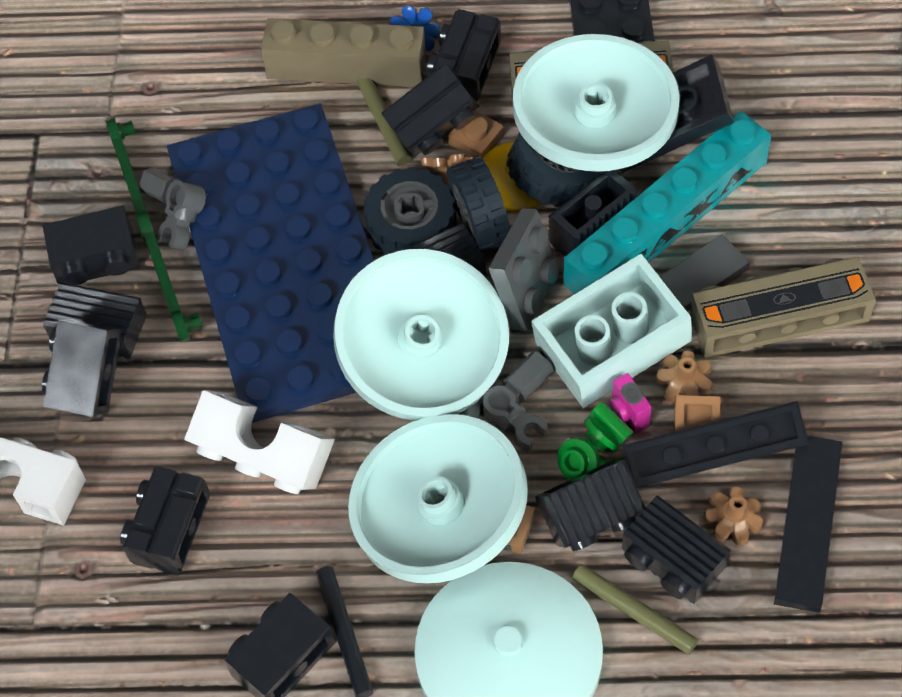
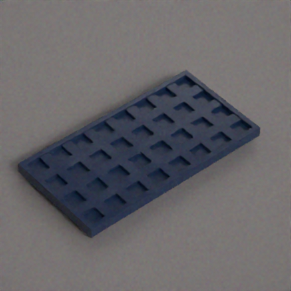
[166,103,374,423]

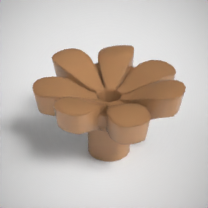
[420,154,475,185]
[655,351,712,402]
[703,487,763,546]

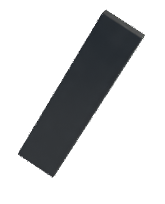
[622,401,809,488]
[773,436,843,613]

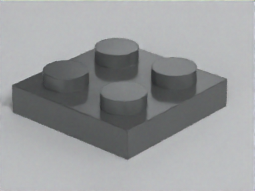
[489,208,559,331]

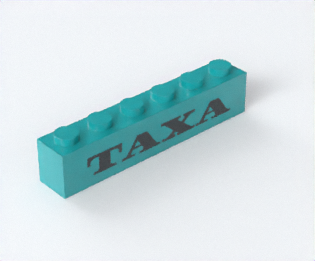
[564,111,772,294]

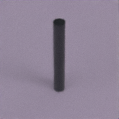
[316,566,374,697]

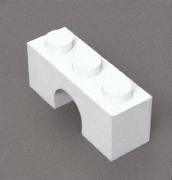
[184,390,335,494]
[0,437,86,526]

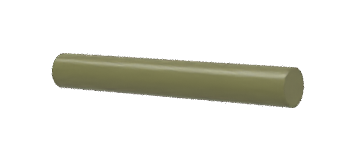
[357,78,412,166]
[572,564,699,655]

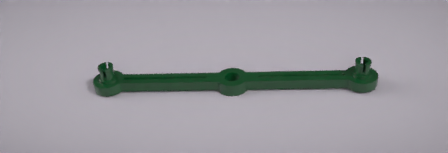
[105,117,203,343]

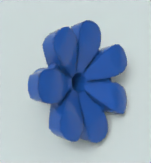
[389,5,440,51]

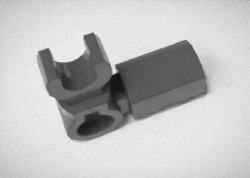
[139,168,206,250]
[482,351,554,452]

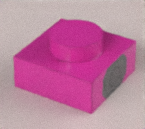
[609,373,651,435]

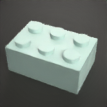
[531,254,692,408]

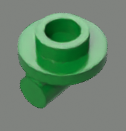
[584,401,634,451]
[557,437,607,480]

